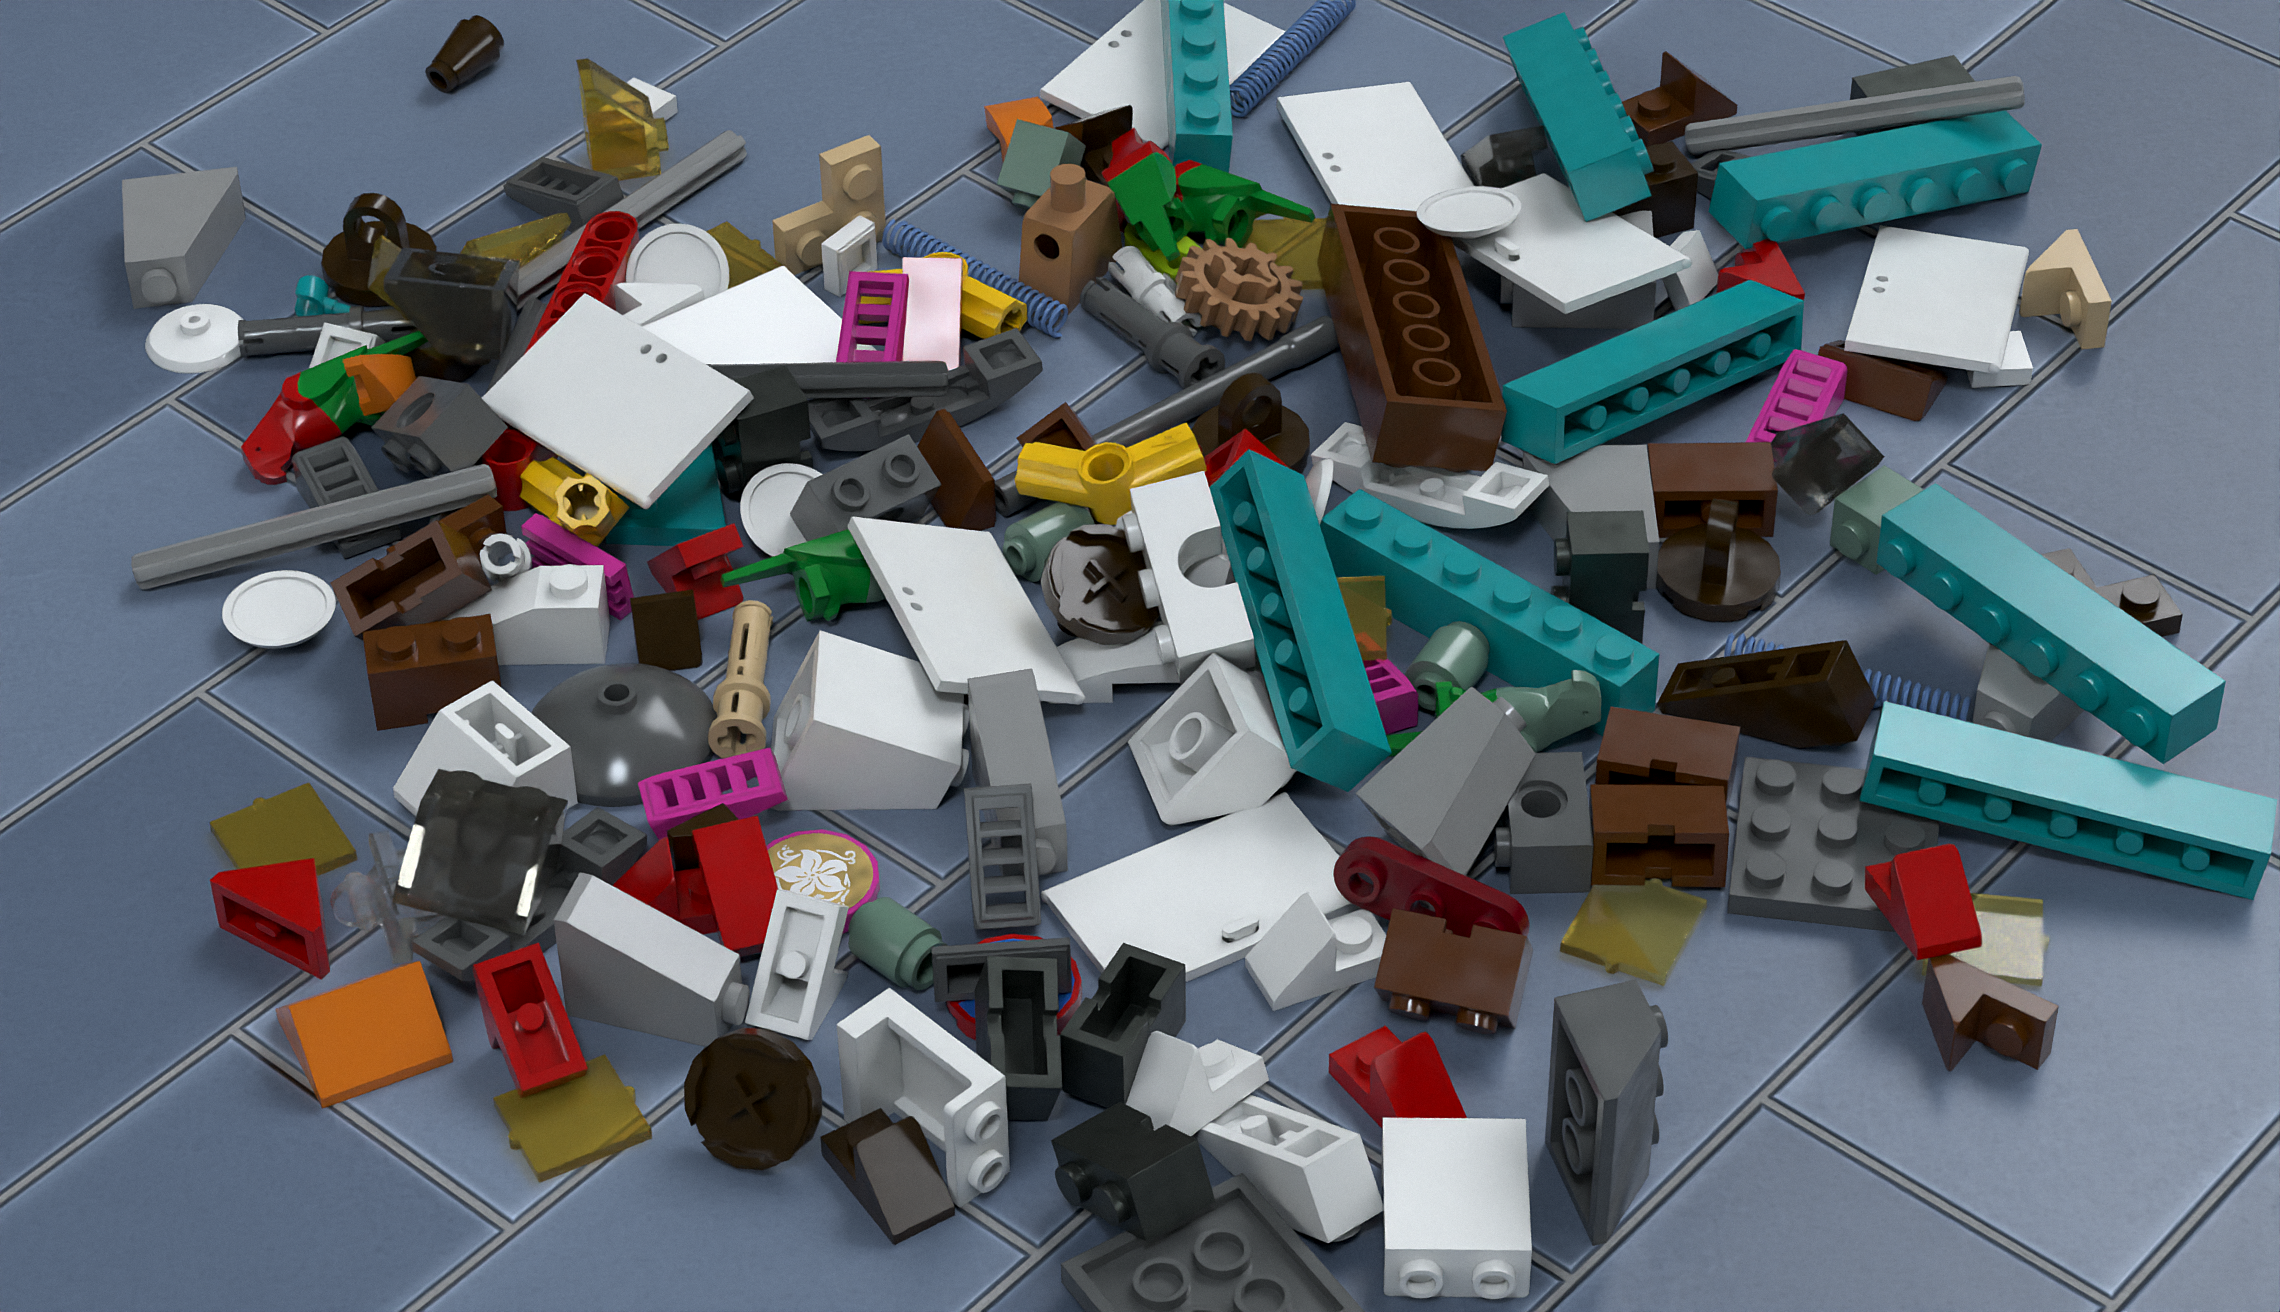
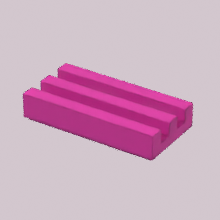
[521,513,634,621]

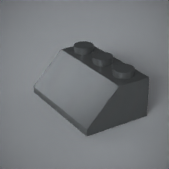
[1545,979,1668,1246]

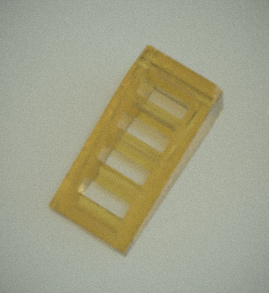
[451,212,572,305]

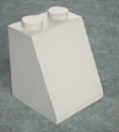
[771,630,970,811]

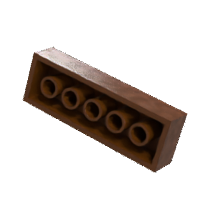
[1317,203,1507,473]

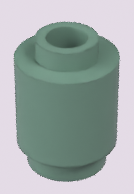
[1003,502,1095,582]
[1405,621,1490,712]
[848,897,948,990]

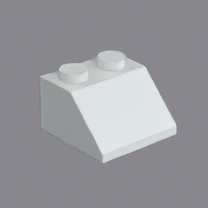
[1128,653,1297,826]

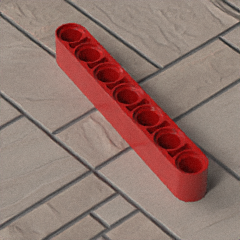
[480,211,640,511]

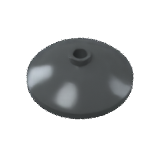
[531,663,717,807]

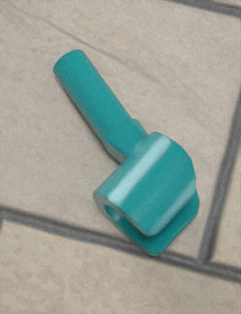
[294,275,351,317]

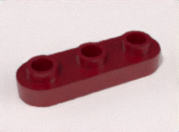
[1333,836,1530,938]

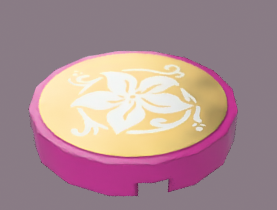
[767,829,880,934]

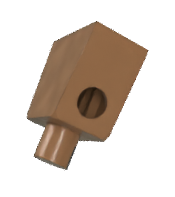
[1019,164,1122,315]

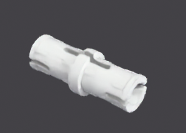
[1108,246,1201,337]
[480,533,532,582]

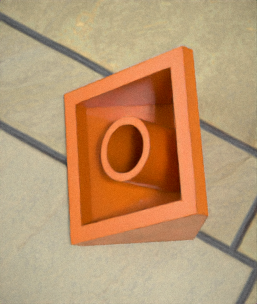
[275,960,453,1109]

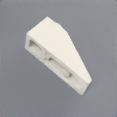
[440,564,610,665]
[1192,1094,1383,1243]

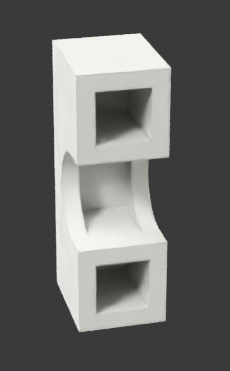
[1122,471,1255,684]

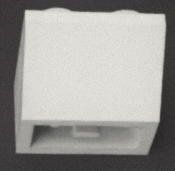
[393,680,578,866]

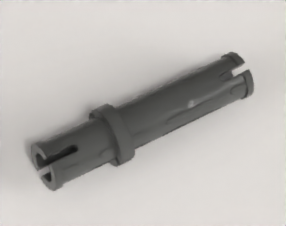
[238,305,420,358]

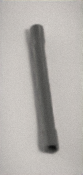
[995,316,1340,517]

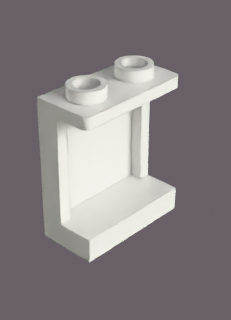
[837,988,1010,1207]
[1381,1118,1532,1299]

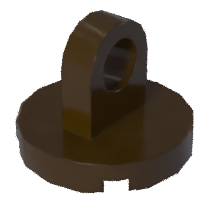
[321,193,439,307]
[1191,372,1310,474]
[1656,498,1781,622]
[1041,524,1160,645]
[684,1027,822,1170]

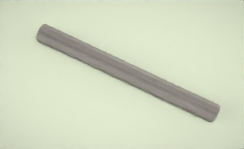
[1685,76,2025,155]
[489,130,747,316]
[131,464,497,589]

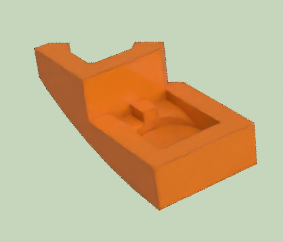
[984,96,1054,162]
[343,354,416,416]

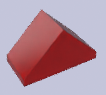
[210,858,330,980]

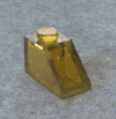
[576,58,669,181]

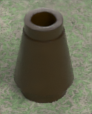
[425,15,504,93]

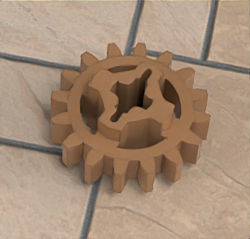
[1174,238,1303,341]

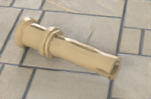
[708,600,773,758]

